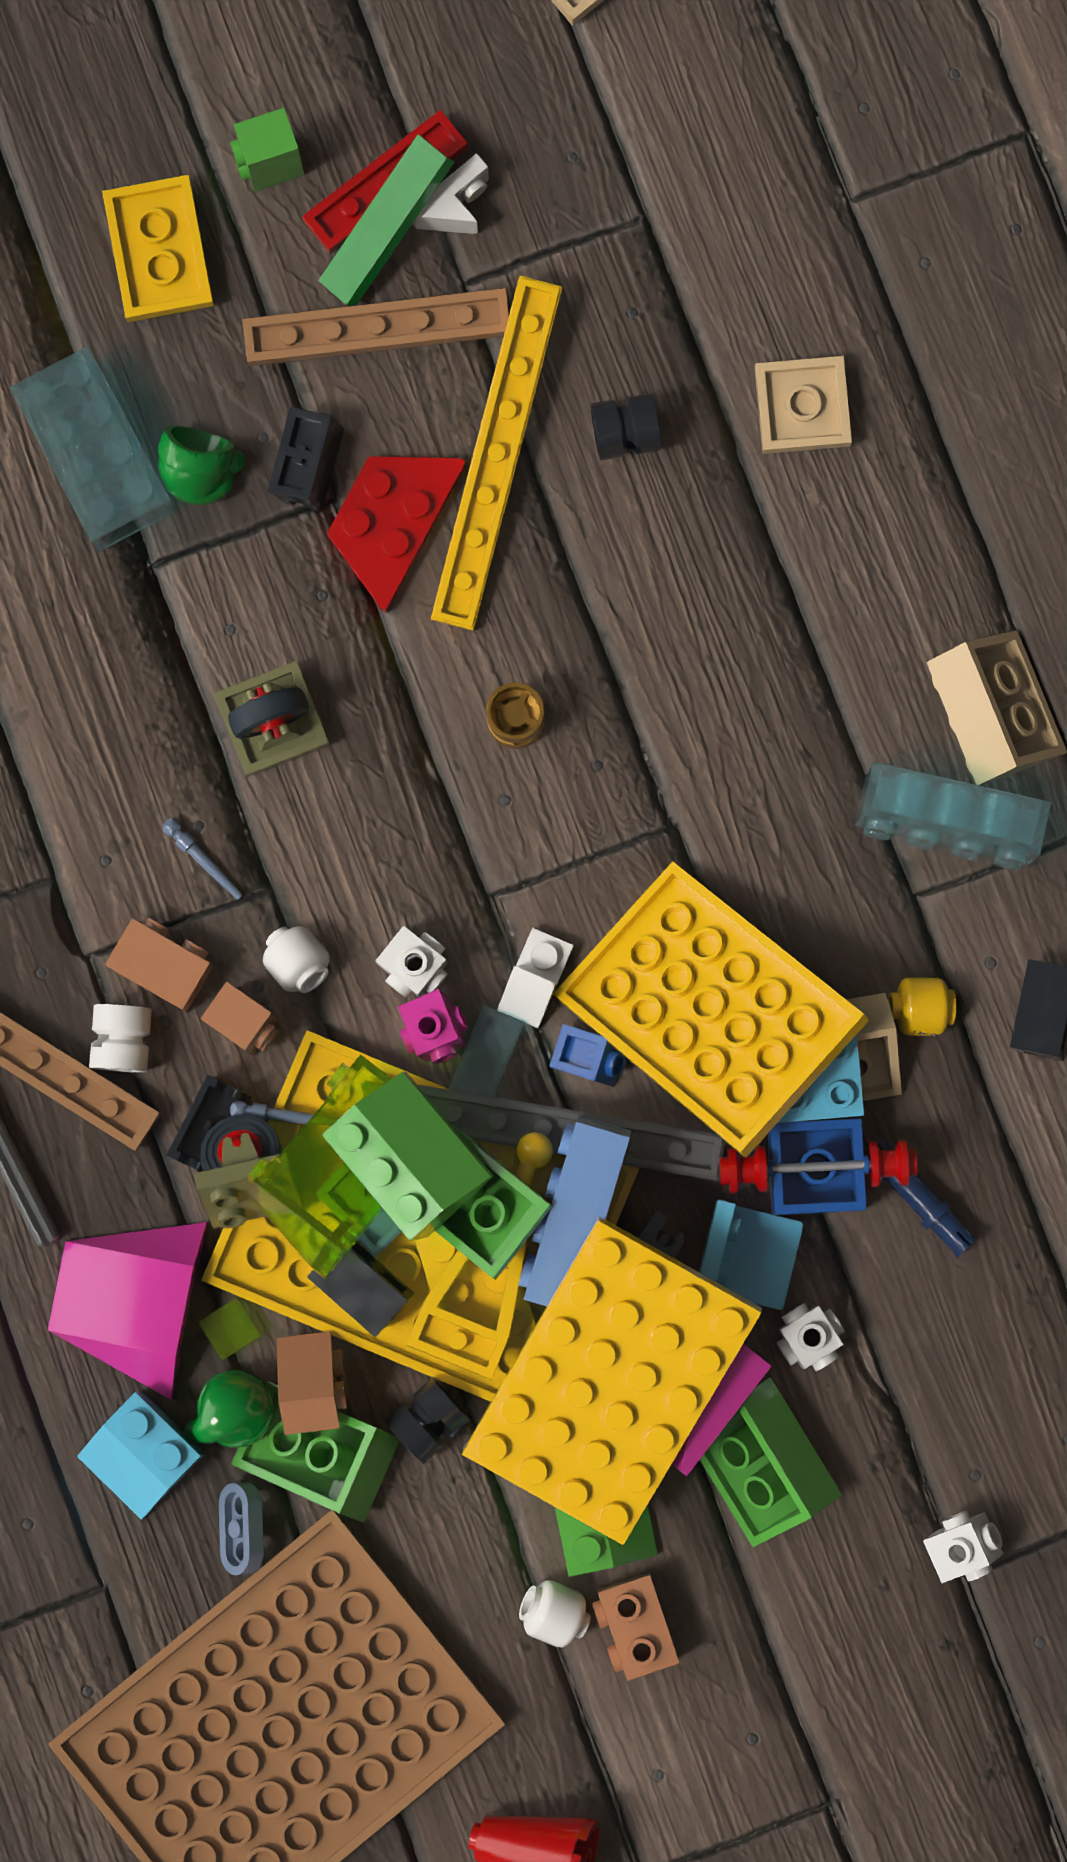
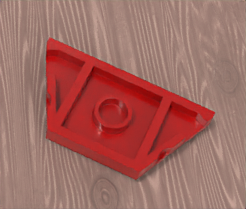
[327,456,466,613]

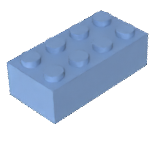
[518,1115,631,1306]

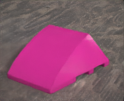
[48,1222,208,1400]

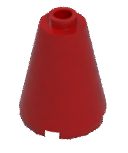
[468,1815,600,1862]

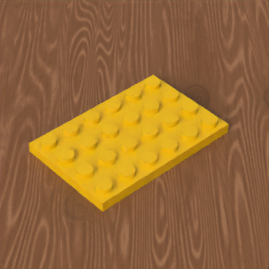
[553,861,869,1158]
[462,1216,762,1545]

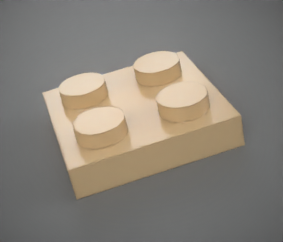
[755,356,852,454]

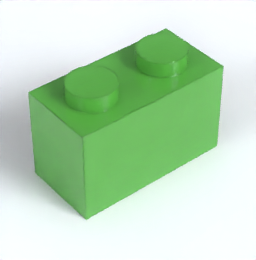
[230,108,304,192]

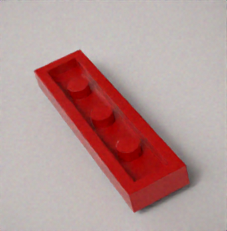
[302,110,468,255]

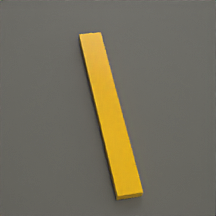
[430,275,562,631]

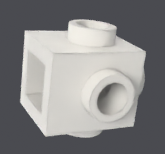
[376,926,448,998]
[776,1303,845,1371]
[923,1511,1003,1583]

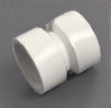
[89,1004,152,1072]

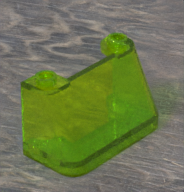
[246,1054,392,1279]

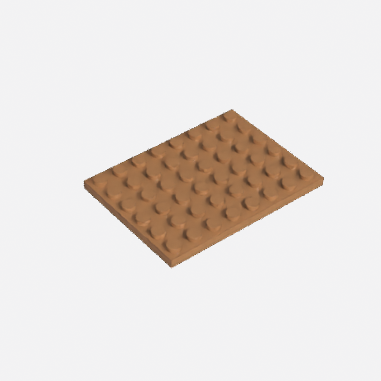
[48,1510,505,1862]

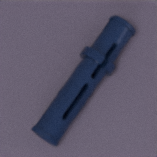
[867,1139,978,1258]

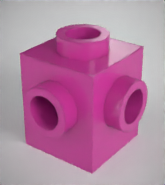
[398,989,469,1064]

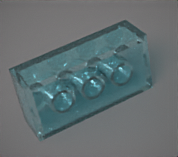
[9,346,176,552]
[855,762,1052,870]

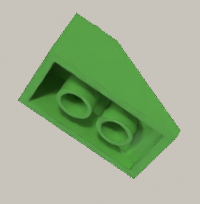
[435,1123,552,1280]
[231,1381,400,1523]

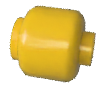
[888,977,956,1036]

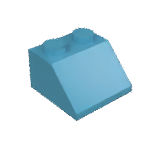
[77,1391,206,1520]

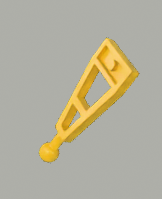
[407,1132,553,1380]

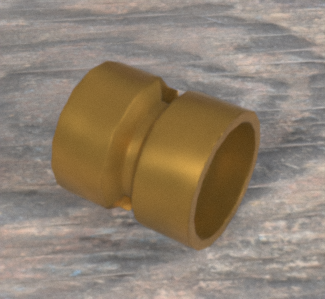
[486,682,545,749]

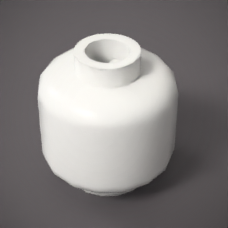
[263,926,330,993]
[519,1580,590,1648]

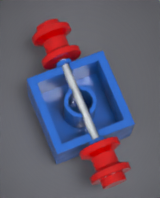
[719,1119,917,1215]

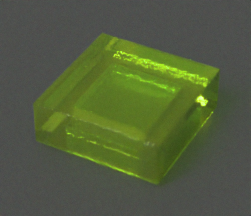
[198,1298,261,1361]

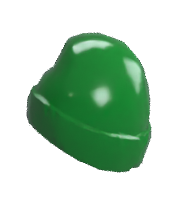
[158,425,246,505]
[184,1370,274,1448]

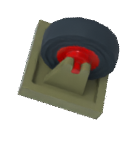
[213,661,330,778]
[194,1115,301,1228]

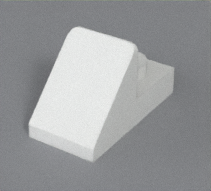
[412,154,489,234]
[497,928,574,1028]

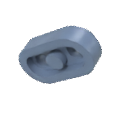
[219,1482,264,1575]

